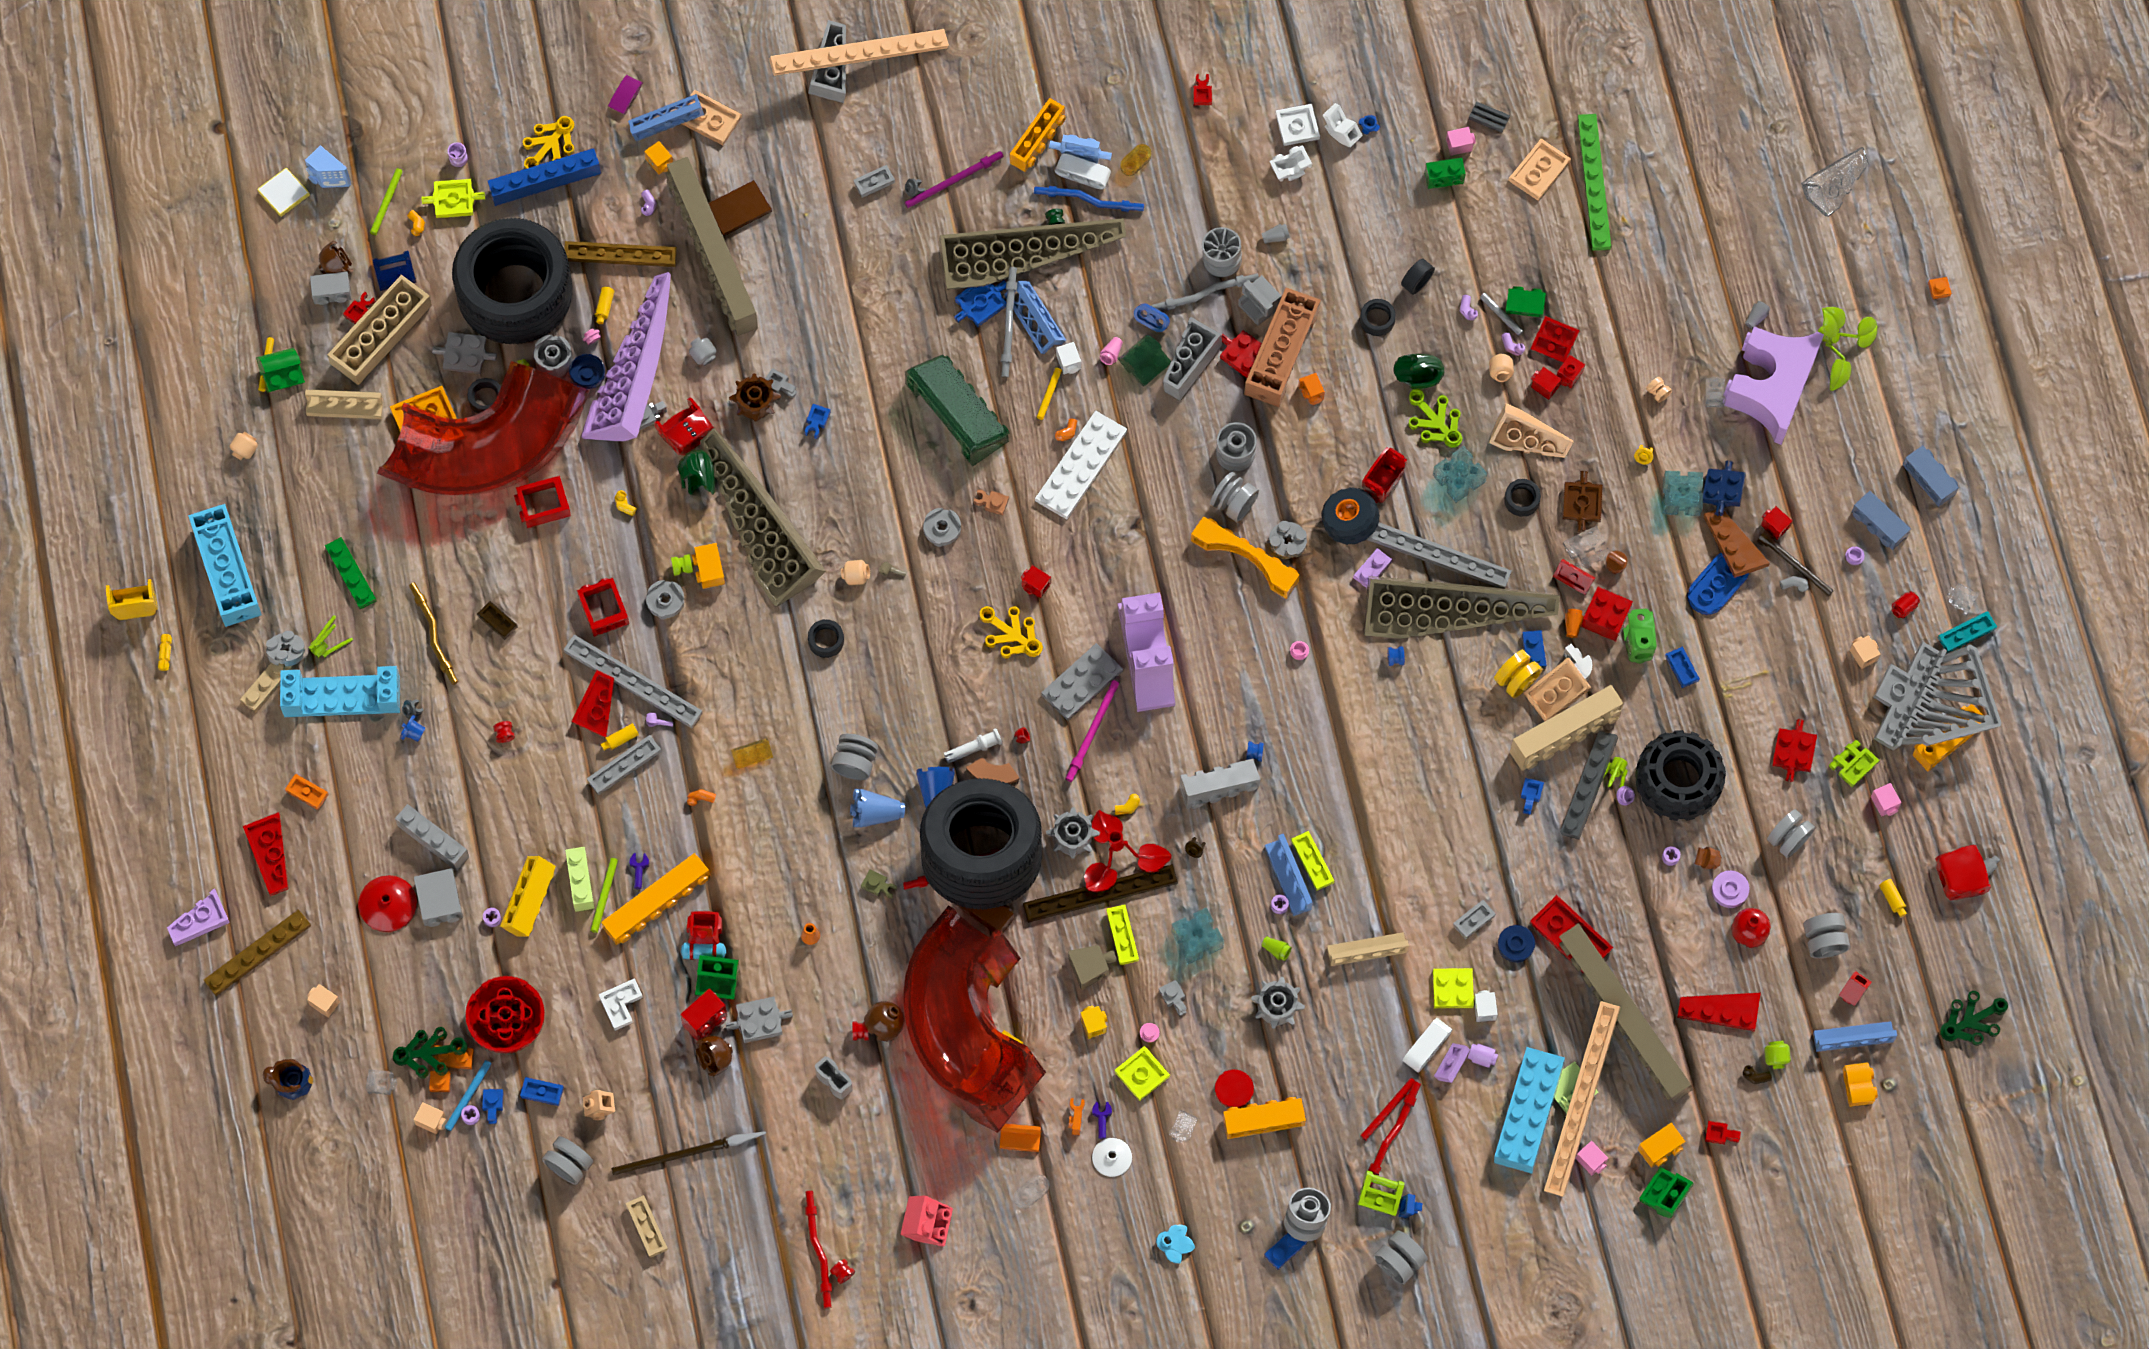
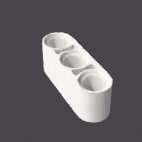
[1055,153,1111,190]
[1402,1018,1453,1073]

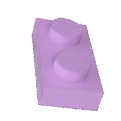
[1353,548,1392,588]
[1434,1043,1470,1083]

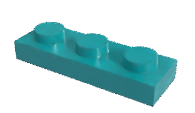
[1938,611,1997,654]

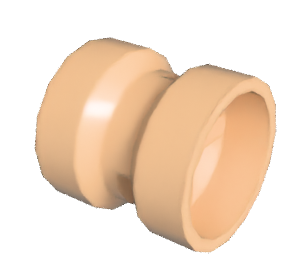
[1646,377,1672,403]

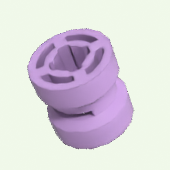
[448,142,468,167]

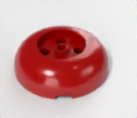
[465,976,545,1054]

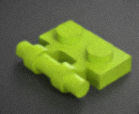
[1829,740,1880,787]

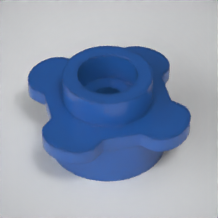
[1359,115,1380,135]

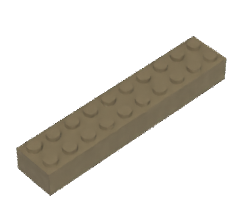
[665,157,758,336]
[1559,923,1693,1102]

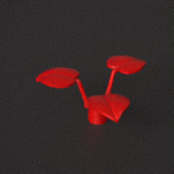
[1084,810,1172,892]

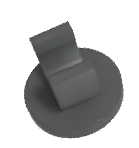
[905,178,925,197]
[402,699,423,719]

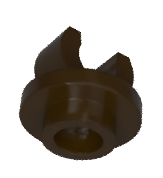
[1185,837,1206,858]

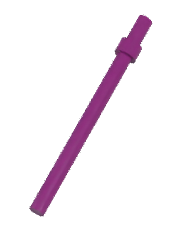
[904,151,1004,208]

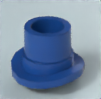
[400,715,426,742]

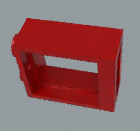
[514,475,571,528]
[577,578,630,637]

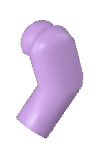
[641,190,657,216]

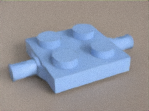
[1049,135,1112,164]

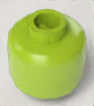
[1764,1041,1791,1069]

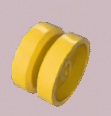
[1494,649,1543,698]

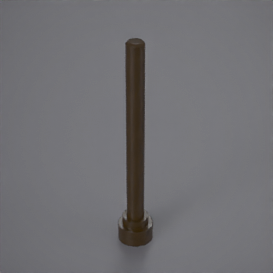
[1757,530,1834,596]

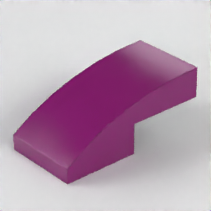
[608,75,643,115]

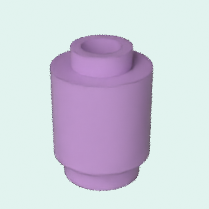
[1467,1044,1498,1068]

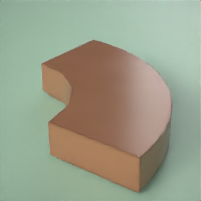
[966,758,1019,784]

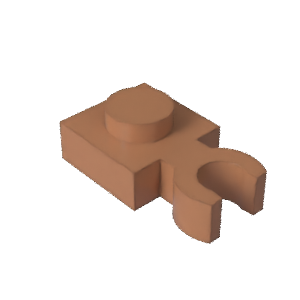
[974,490,1009,516]

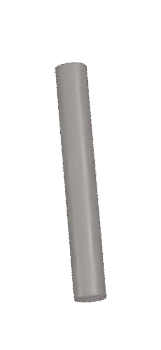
[1480,293,1524,336]

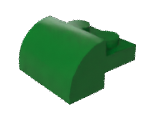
[256,348,305,393]
[695,955,739,1000]
[1639,1167,1694,1218]

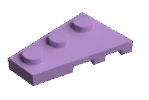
[167,888,230,947]

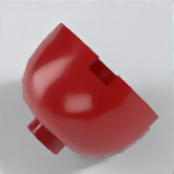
[1731,908,1771,948]

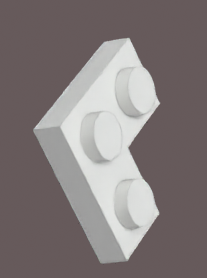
[598,978,643,1031]

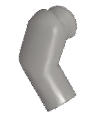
[1779,576,1809,592]

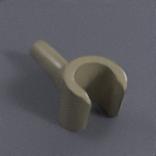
[879,562,907,577]

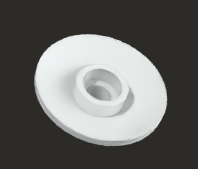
[1092,1138,1132,1177]

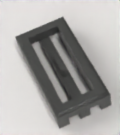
[1469,101,1510,133]

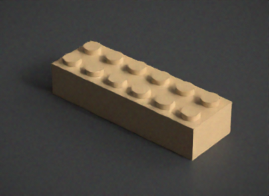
[327,275,432,385]
[1510,685,1624,771]

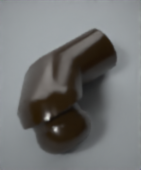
[1742,1065,1772,1084]

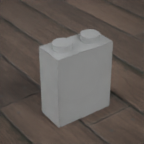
[414,868,463,927]

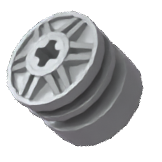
[1210,472,1259,522]
[831,733,878,780]

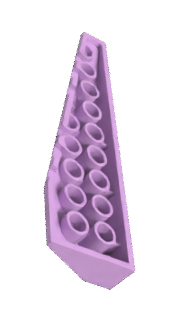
[581,272,671,441]

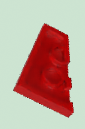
[571,670,614,738]

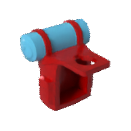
[681,911,726,960]

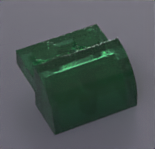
[1118,335,1171,387]

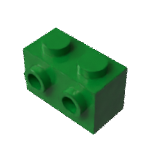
[1424,158,1466,189]
[1506,286,1546,318]

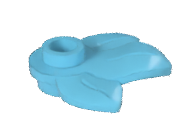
[1156,1224,1195,1264]

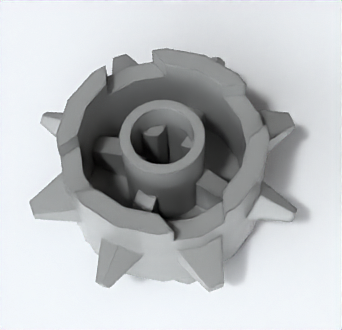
[1046,807,1100,859]
[1251,977,1305,1029]

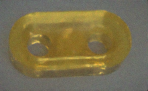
[1120,144,1151,176]

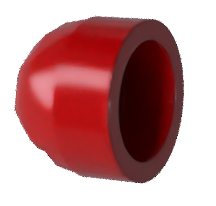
[1014,727,1030,744]

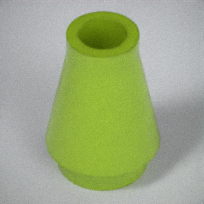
[1261,936,1292,961]

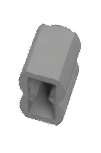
[815,1056,852,1100]

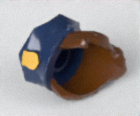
[263,1059,313,1100]

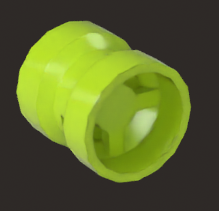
[671,554,693,576]

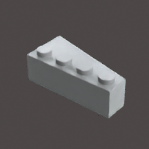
[808,20,846,103]
[1163,317,1222,400]
[1179,759,1261,809]

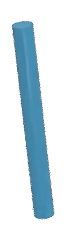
[445,1060,492,1131]

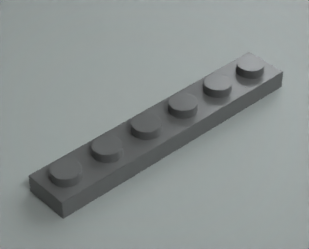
[1560,731,1618,840]

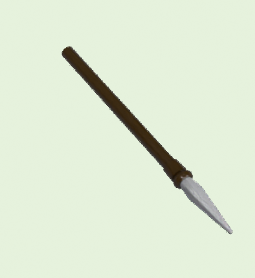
[611,1132,766,1175]

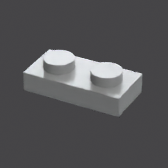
[853,165,895,198]
[1453,900,1496,940]

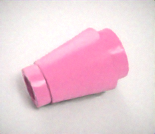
[1100,337,1123,365]

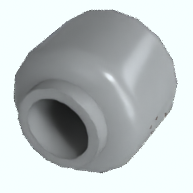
[689,337,717,366]

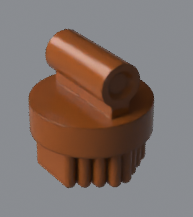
[1606,551,1627,574]
[1694,847,1722,870]

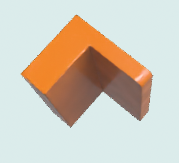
[999,1123,1041,1152]

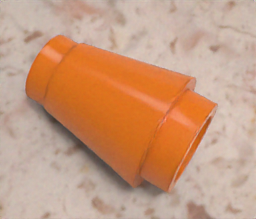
[1565,609,1584,638]
[801,923,820,945]

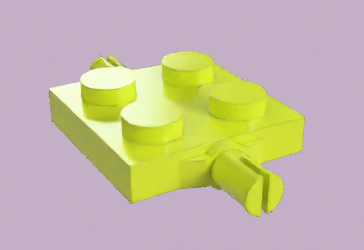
[422,179,486,218]

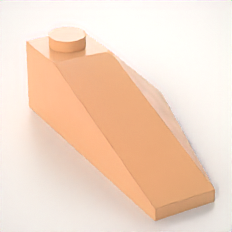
[1489,403,1573,458]

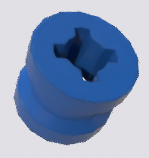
[1387,646,1405,666]
[1246,741,1264,762]

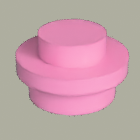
[583,329,601,345]
[1290,641,1309,660]
[1140,1023,1159,1043]

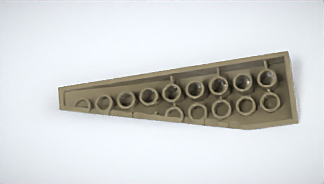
[701,428,826,607]

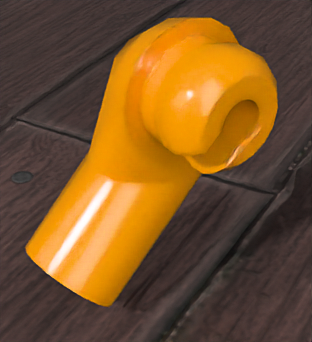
[407,210,425,237]

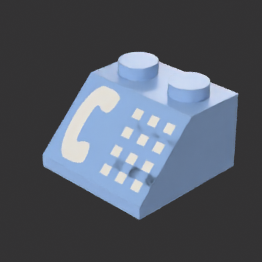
[305,145,351,188]

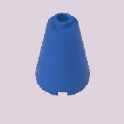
[916,767,955,808]

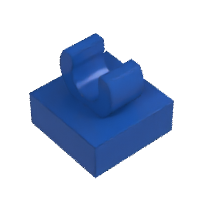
[1399,1194,1423,1219]

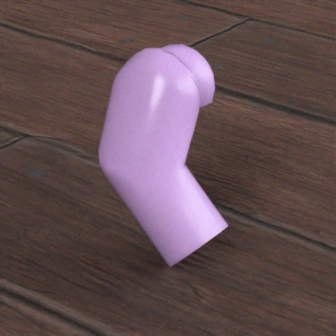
[1460,295,1478,321]
[1501,333,1525,356]

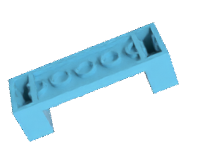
[188,504,262,627]
[280,666,400,717]

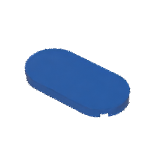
[1688,553,1749,615]

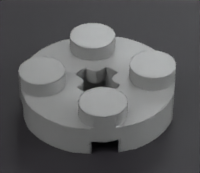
[923,508,961,547]
[1269,521,1307,559]
[646,580,684,619]
[266,631,305,666]

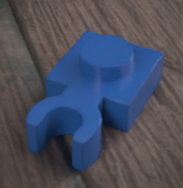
[805,404,831,439]

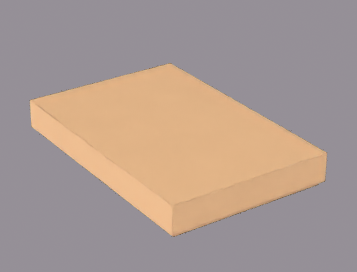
[682,90,742,146]
[1508,139,1571,201]
[1524,658,1592,722]

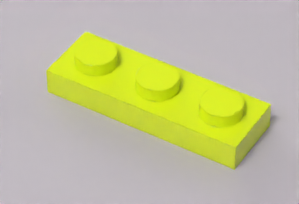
[1291,831,1334,891]
[1106,905,1139,965]

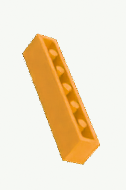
[601,853,710,945]

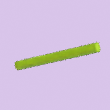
[370,168,403,236]
[590,858,618,933]

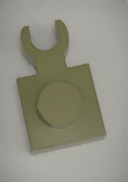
[861,869,897,898]

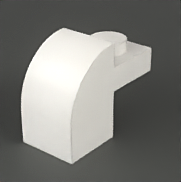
[1323,103,1363,147]
[1563,644,1592,681]

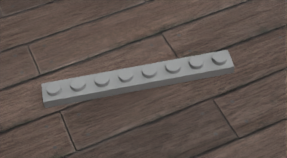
[1366,523,1512,589]
[563,635,703,728]

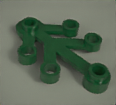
[1940,991,2008,1046]
[393,1027,467,1079]

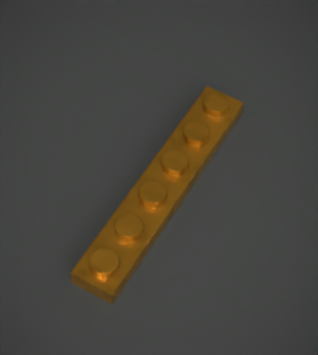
[564,241,677,267]
[203,909,311,996]

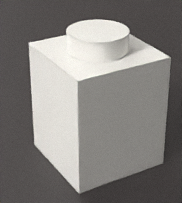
[1056,342,1081,374]
[1474,990,1498,1022]

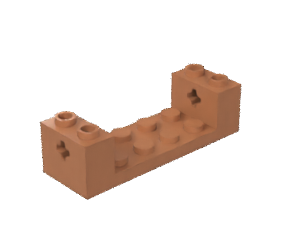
[1244,287,1321,407]

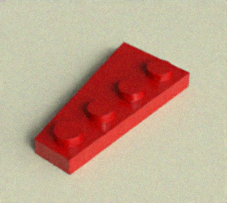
[243,812,289,897]
[1677,992,1761,1031]

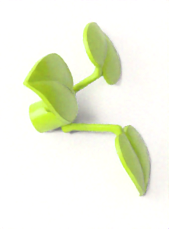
[1818,307,1877,391]

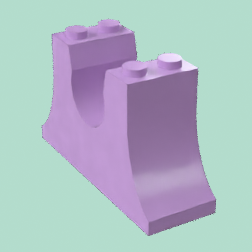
[1723,327,1824,445]
[1117,592,1175,712]

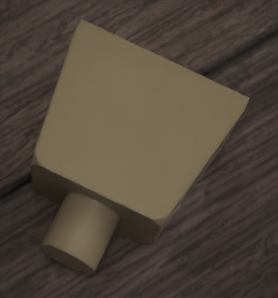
[1068,945,1117,990]

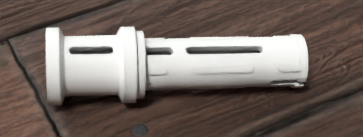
[944,728,1002,764]

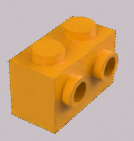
[692,543,725,589]
[1637,1122,1686,1168]

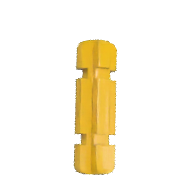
[158,634,172,671]

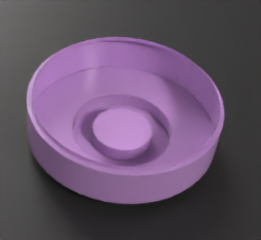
[1712,871,1749,908]

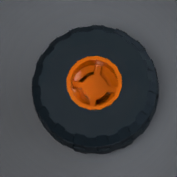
[1321,487,1380,545]

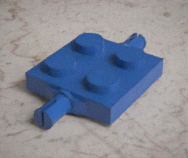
[954,280,1006,327]

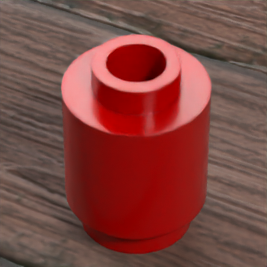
[1892,591,1920,619]

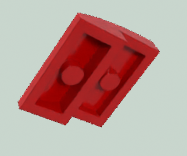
[1530,316,1580,363]

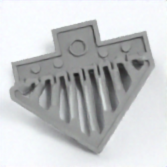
[1873,642,2001,750]

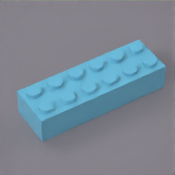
[1494,1047,1565,1174]

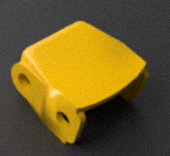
[106,579,158,620]

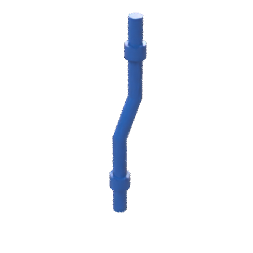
[1034,186,1144,212]

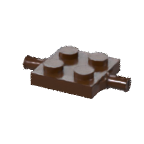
[1563,471,1603,533]

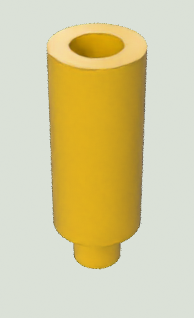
[595,287,615,324]
[600,723,639,751]
[1879,879,1907,917]

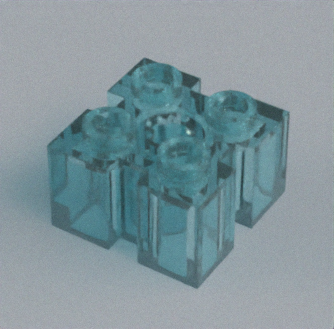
[1433,446,1487,503]
[1662,471,1703,516]
[1171,907,1224,964]

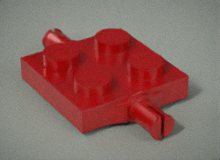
[1220,330,1262,378]
[1772,719,1817,782]

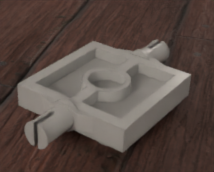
[432,332,497,374]
[726,997,793,1043]

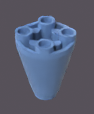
[850,789,905,828]

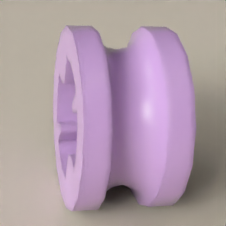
[1662,846,1681,866]
[1271,895,1289,914]
[483,908,501,927]
[461,1105,480,1125]

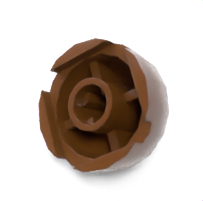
[318,241,354,275]
[864,1001,905,1042]
[696,1036,733,1077]

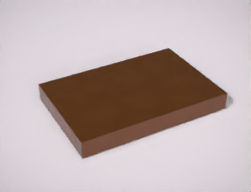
[708,180,772,237]

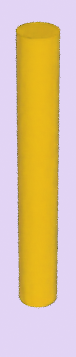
[258,337,274,392]
[1036,368,1062,420]

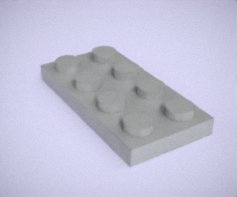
[1041,643,1123,721]

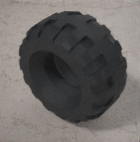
[1635,730,1726,821]

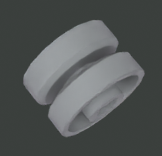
[1767,809,1816,858]
[542,1136,594,1185]

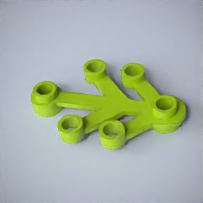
[1408,389,1462,448]

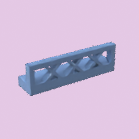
[628,94,704,142]
[1004,281,1066,354]
[1264,833,1313,916]
[1813,1021,1897,1052]

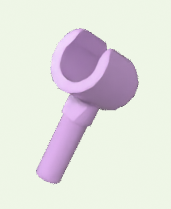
[646,713,673,727]

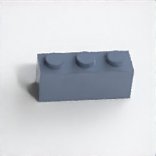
[1903,445,1959,507]
[1852,491,1911,550]

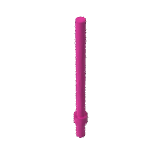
[1065,680,1119,782]

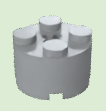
[534,335,573,380]

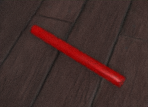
[1360,1078,1415,1141]

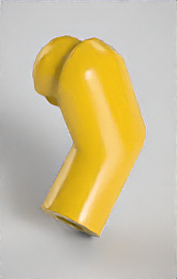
[614,490,637,516]
[1115,794,1140,815]

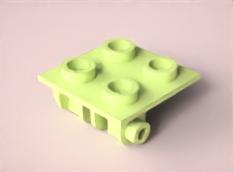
[1554,1061,1599,1114]

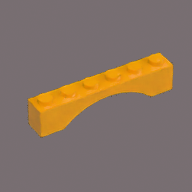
[1191,516,1300,599]

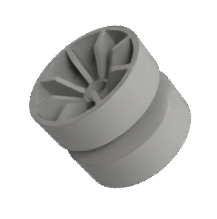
[1202,227,1242,277]
[1216,422,1257,471]
[1803,913,1851,958]
[1284,1188,1331,1241]
[1374,1230,1428,1285]

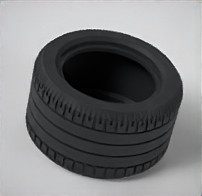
[452,218,573,345]
[920,778,1042,910]

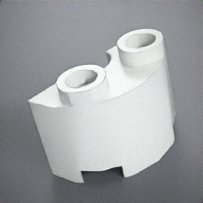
[1270,145,1312,182]

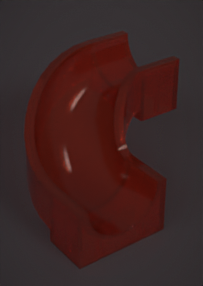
[377,361,590,496]
[903,905,1046,1133]

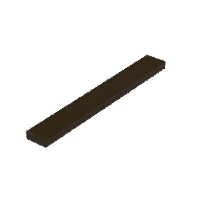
[1023,864,1178,923]

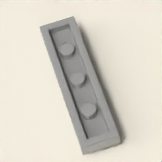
[587,735,662,796]

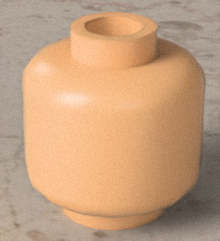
[1489,354,1514,382]
[229,431,258,461]
[841,560,870,585]

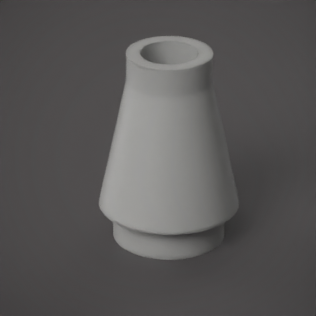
[1262,223,1290,244]
[1745,301,1770,329]

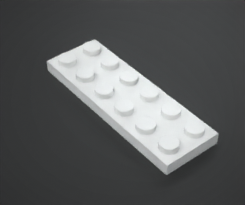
[1035,411,1127,520]

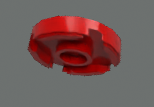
[1215,1069,1254,1108]

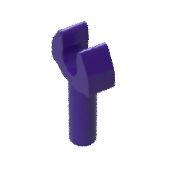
[629,853,649,890]
[1092,1102,1112,1139]

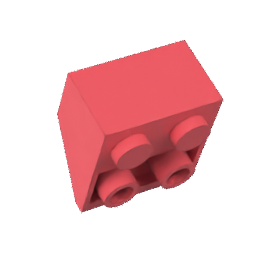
[900,1195,953,1246]

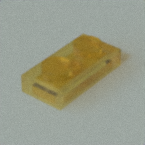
[731,738,773,769]

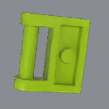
[1357,1170,1405,1216]

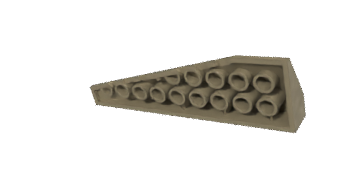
[938,218,1126,290]
[1364,576,1560,639]

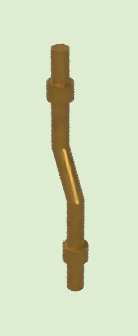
[409,582,459,685]

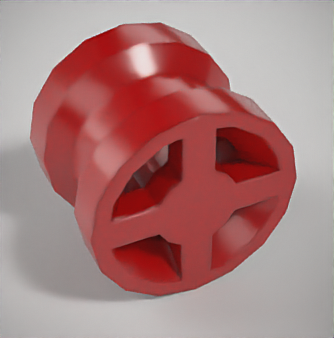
[493,721,515,743]
[852,1021,869,1041]
[830,1259,855,1284]

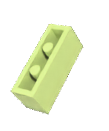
[565,847,595,912]

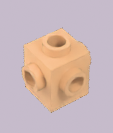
[583,1090,615,1120]

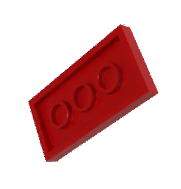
[1529,895,1614,974]

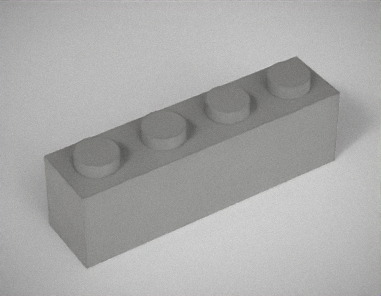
[395,804,469,871]

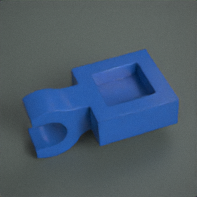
[1520,778,1544,815]
[482,1089,504,1124]

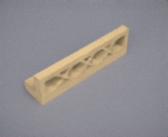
[305,390,384,419]
[1327,932,1409,966]

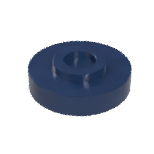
[569,354,605,389]
[1497,925,1535,963]

